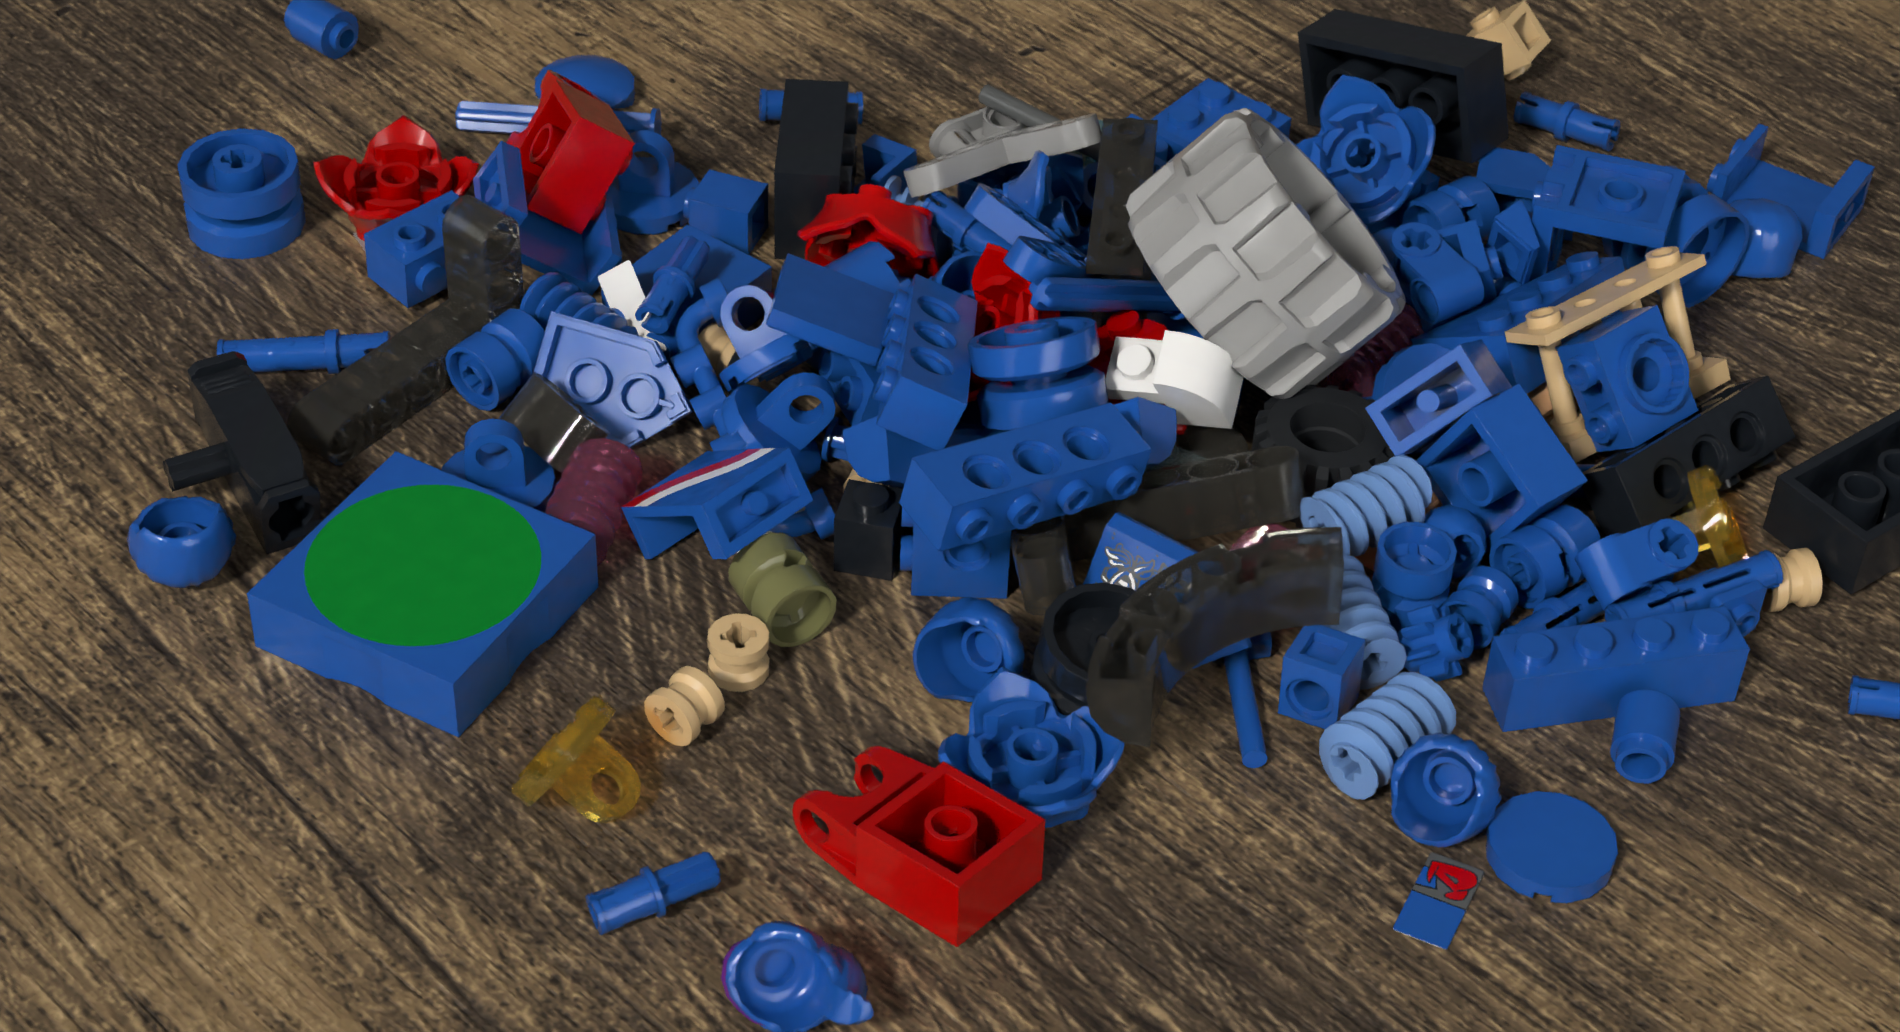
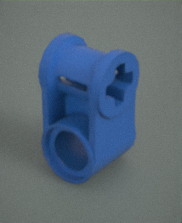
[1390,223,1484,325]
[1574,518,1698,612]

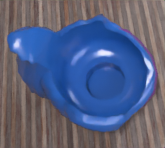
[721,921,874,1032]

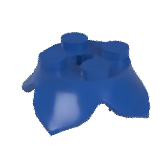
[1296,75,1436,226]
[1003,150,1120,279]
[938,667,1127,828]

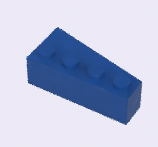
[1411,251,1625,394]

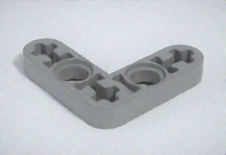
[903,113,1104,197]

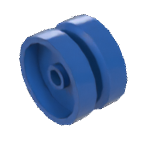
[177,128,306,259]
[968,316,1109,430]

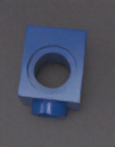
[1278,621,1366,729]

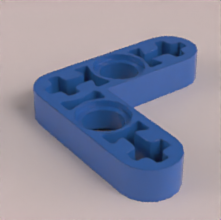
[964,184,1105,283]

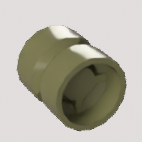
[728,533,836,647]

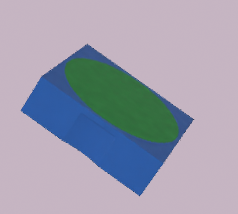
[247,451,599,738]

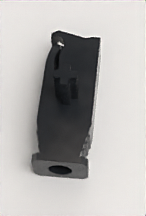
[163,351,321,555]

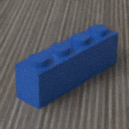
[1482,606,1750,732]

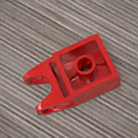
[506,70,635,234]
[792,746,1045,947]

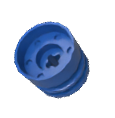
[1602,166,1750,308]

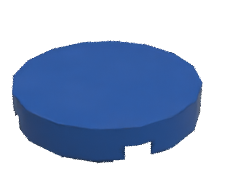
[1486,791,1618,903]

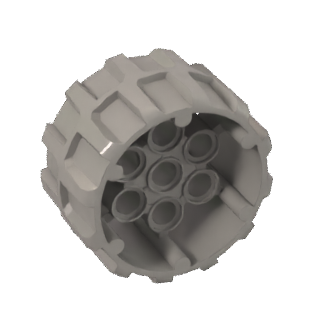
[1126,108,1406,399]

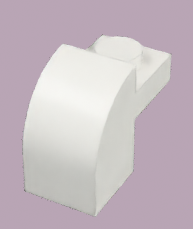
[1105,330,1244,429]

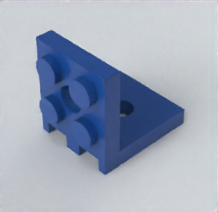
[1516,145,1686,281]

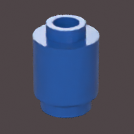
[284,0,359,59]
[1610,689,1680,784]

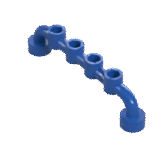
[670,277,836,540]

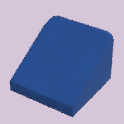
[1485,200,1540,285]

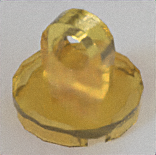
[1670,465,1748,568]
[511,695,641,823]

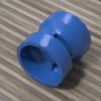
[1441,566,1519,650]

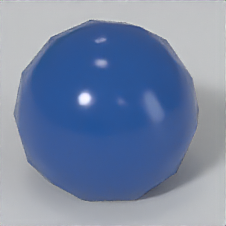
[1424,505,1487,580]

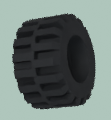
[1248,385,1395,529]

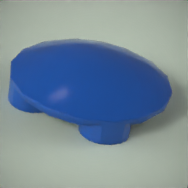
[535,55,635,110]

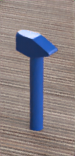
[1222,617,1272,768]

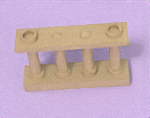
[1505,246,1731,463]

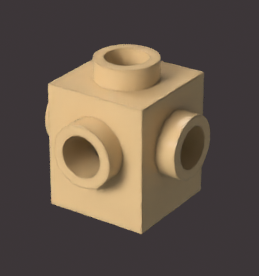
[1467,0,1551,81]

